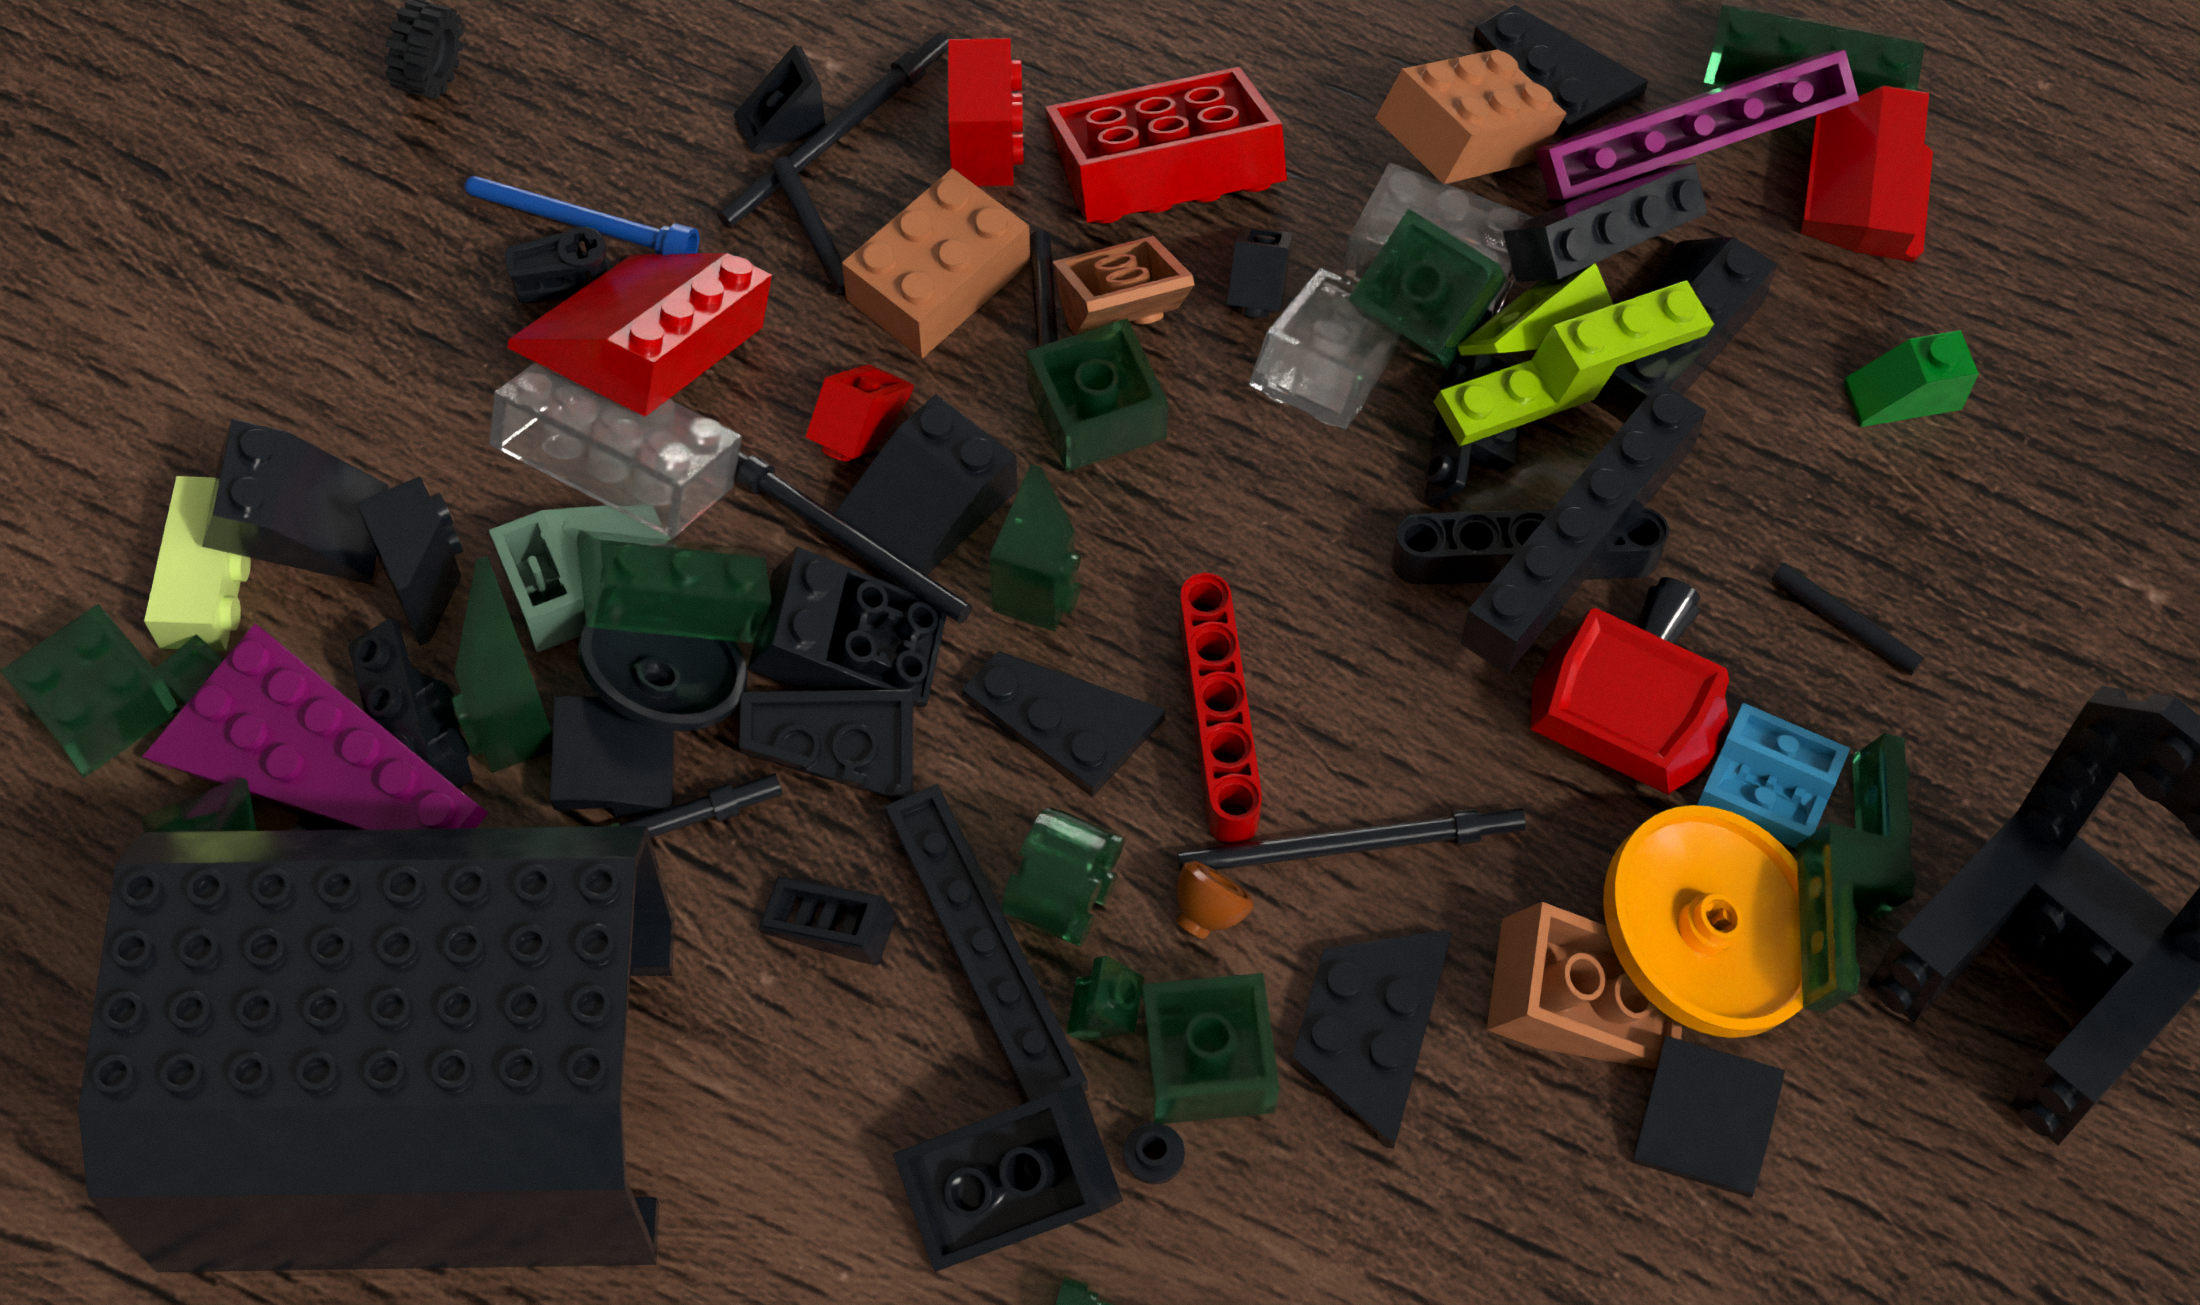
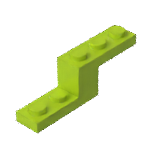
[1434,280,1714,447]

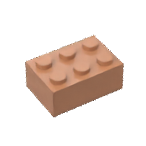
[1375,49,1567,184]
[842,168,1030,359]

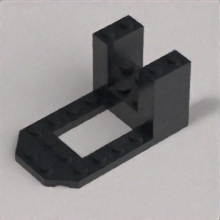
[1868,686,2200,1146]

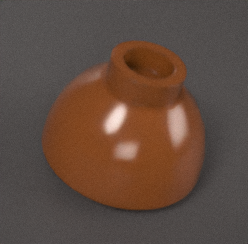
[1176,861,1254,940]

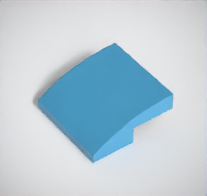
[1697,703,1850,853]

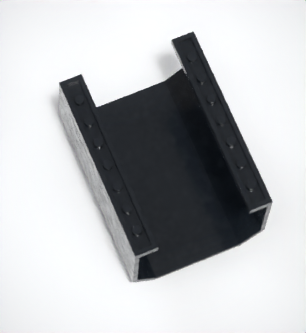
[78,826,675,1273]

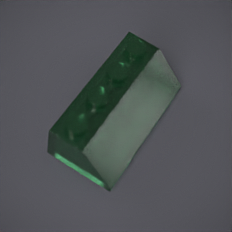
[1704,0,1925,96]

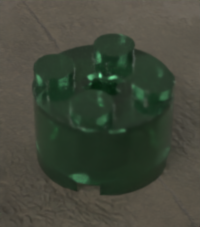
[1001,807,1125,947]

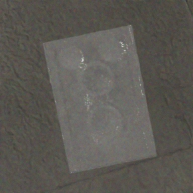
[1249,268,1415,430]

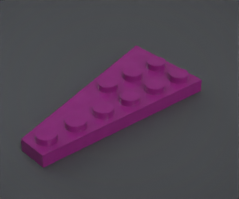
[142,623,488,830]

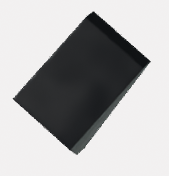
[733,45,825,154]

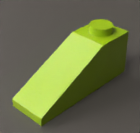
[1457,263,1613,356]

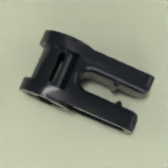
[505,227,612,304]

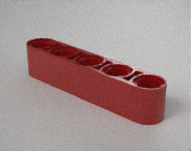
[1179,572,1262,845]

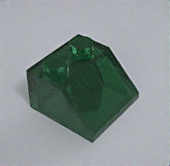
[990,464,1081,632]

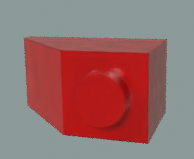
[805,364,915,461]

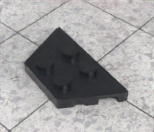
[1291,930,1452,1149]

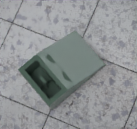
[489,501,695,653]

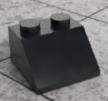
[356,476,464,646]

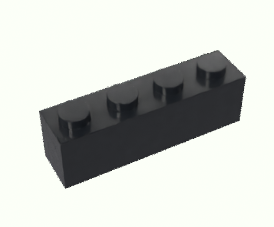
[1502,163,1708,282]

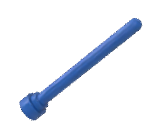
[464,176,700,255]

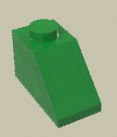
[1843,330,1979,427]

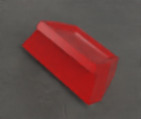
[1800,86,1933,262]
[1530,608,1731,795]

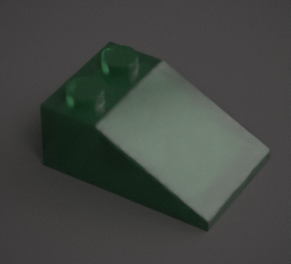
[451,556,553,773]

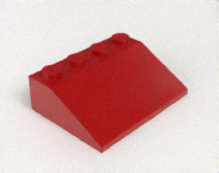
[1045,66,1287,224]
[508,253,772,417]

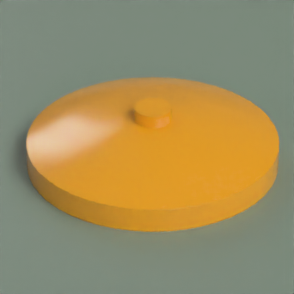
[1603,805,1827,1038]

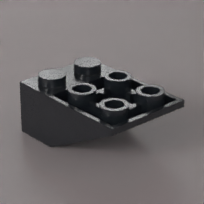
[747,546,947,708]

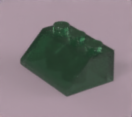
[577,530,772,643]

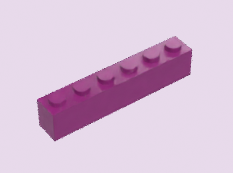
[1535,50,1859,200]

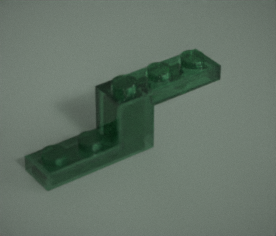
[1797,733,1916,1013]

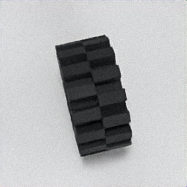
[384,0,464,99]

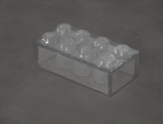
[489,362,742,538]

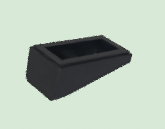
[758,876,896,966]

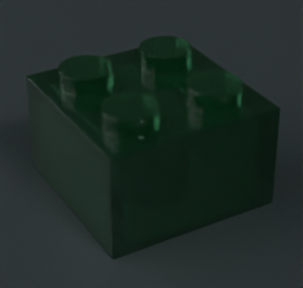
[1348,209,1507,370]
[1026,318,1168,472]
[0,604,180,778]
[1141,973,1279,1124]

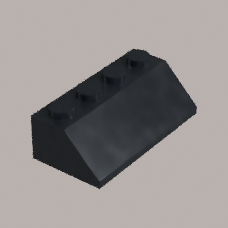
[1591,237,1778,423]

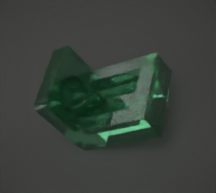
[1066,956,1144,1042]

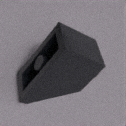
[1227,226,1293,318]

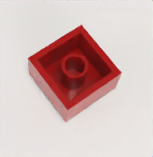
[948,38,1024,186]

